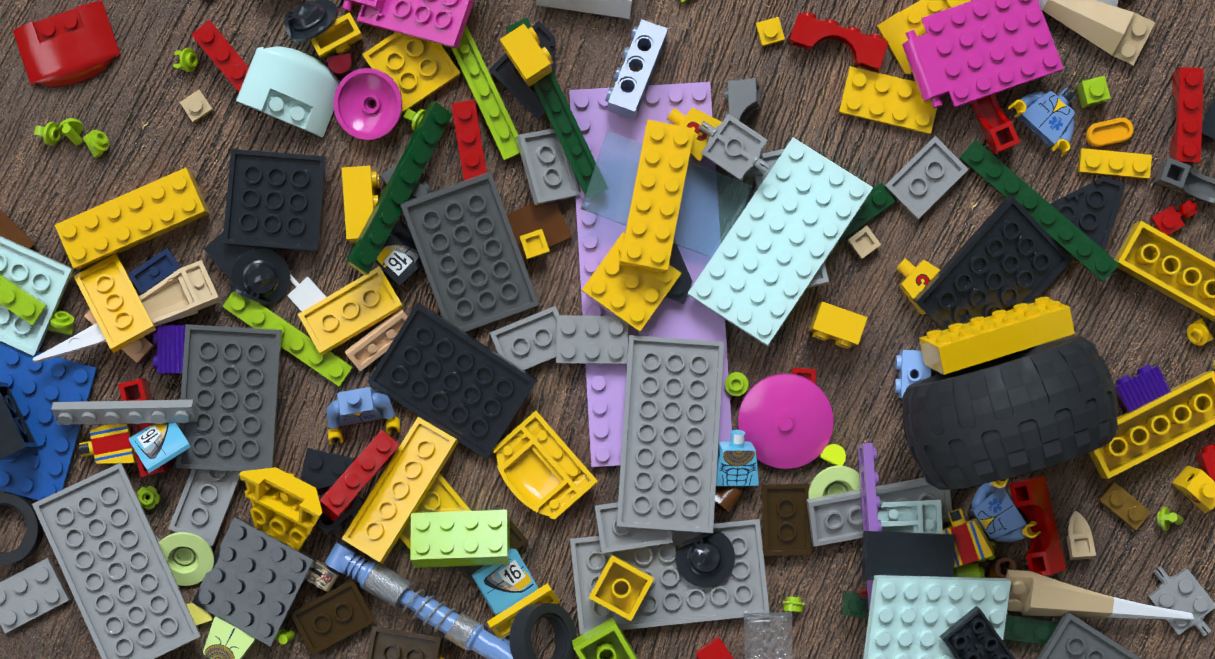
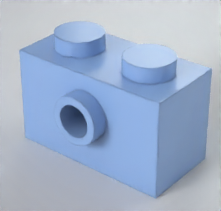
[894,350,931,398]

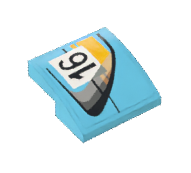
[129,423,191,473]
[472,548,538,614]

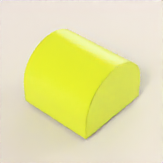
[819,444,846,466]

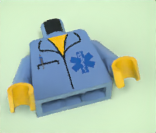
[1008,88,1076,157]
[326,387,400,445]
[969,478,1041,542]

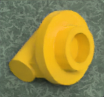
[1187,318,1214,346]

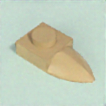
[1066,511,1096,560]

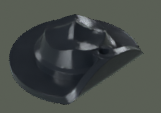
[285,0,338,42]
[230,248,291,306]
[675,528,735,587]

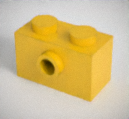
[310,12,364,60]

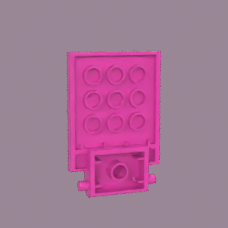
[342,0,474,49]
[902,0,1064,108]

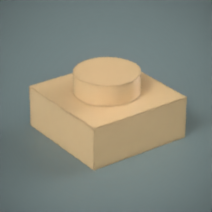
[180,90,213,123]
[847,226,881,259]

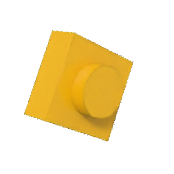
[755,17,785,47]
[520,229,550,260]

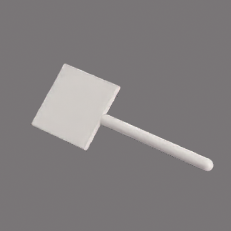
[287,274,326,312]

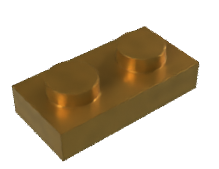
[1098,482,1151,531]

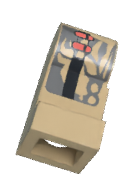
[303,551,339,592]

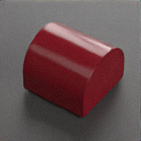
[327,54,354,77]

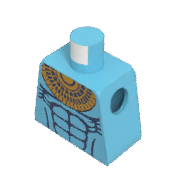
[716,430,759,486]

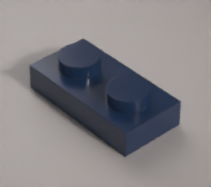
[128,248,182,294]

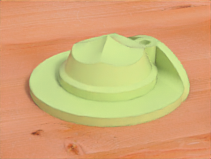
[808,466,860,499]
[158,532,214,586]

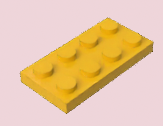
[838,66,937,135]
[74,253,156,353]
[298,266,403,355]

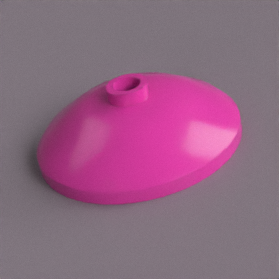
[333,68,403,140]

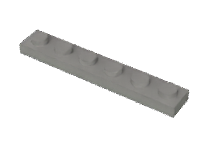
[51,400,199,425]

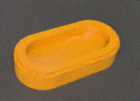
[1085,118,1134,147]

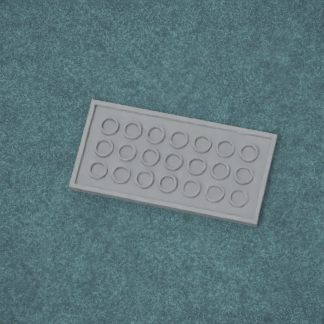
[616,335,724,533]
[32,463,201,659]
[570,519,770,634]

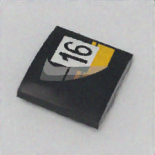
[375,221,423,287]

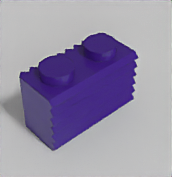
[153,325,186,374]
[1114,364,1171,413]

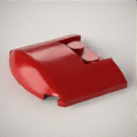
[13,1,121,87]

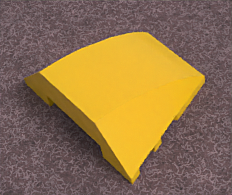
[239,467,322,550]

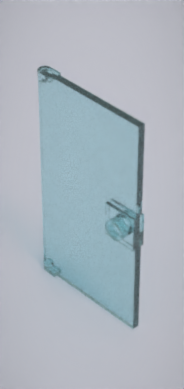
[581,131,752,258]

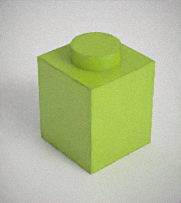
[1076,75,1111,108]

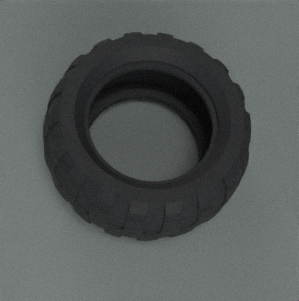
[902,336,1118,490]

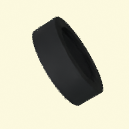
[0,493,43,565]
[509,603,577,659]

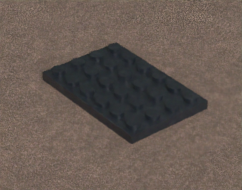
[913,195,1072,331]
[367,302,538,460]

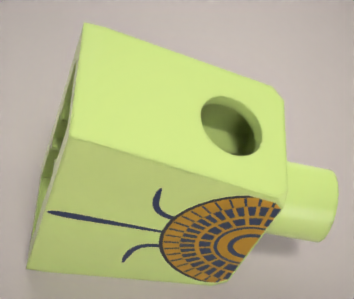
[203,616,257,659]

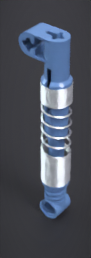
[325,542,513,659]

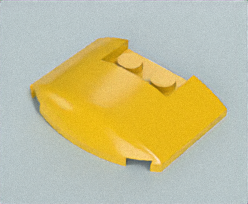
[877,0,971,75]
[493,411,598,520]

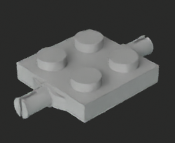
[698,114,771,181]
[1148,566,1215,636]

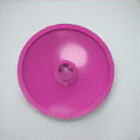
[738,373,834,469]

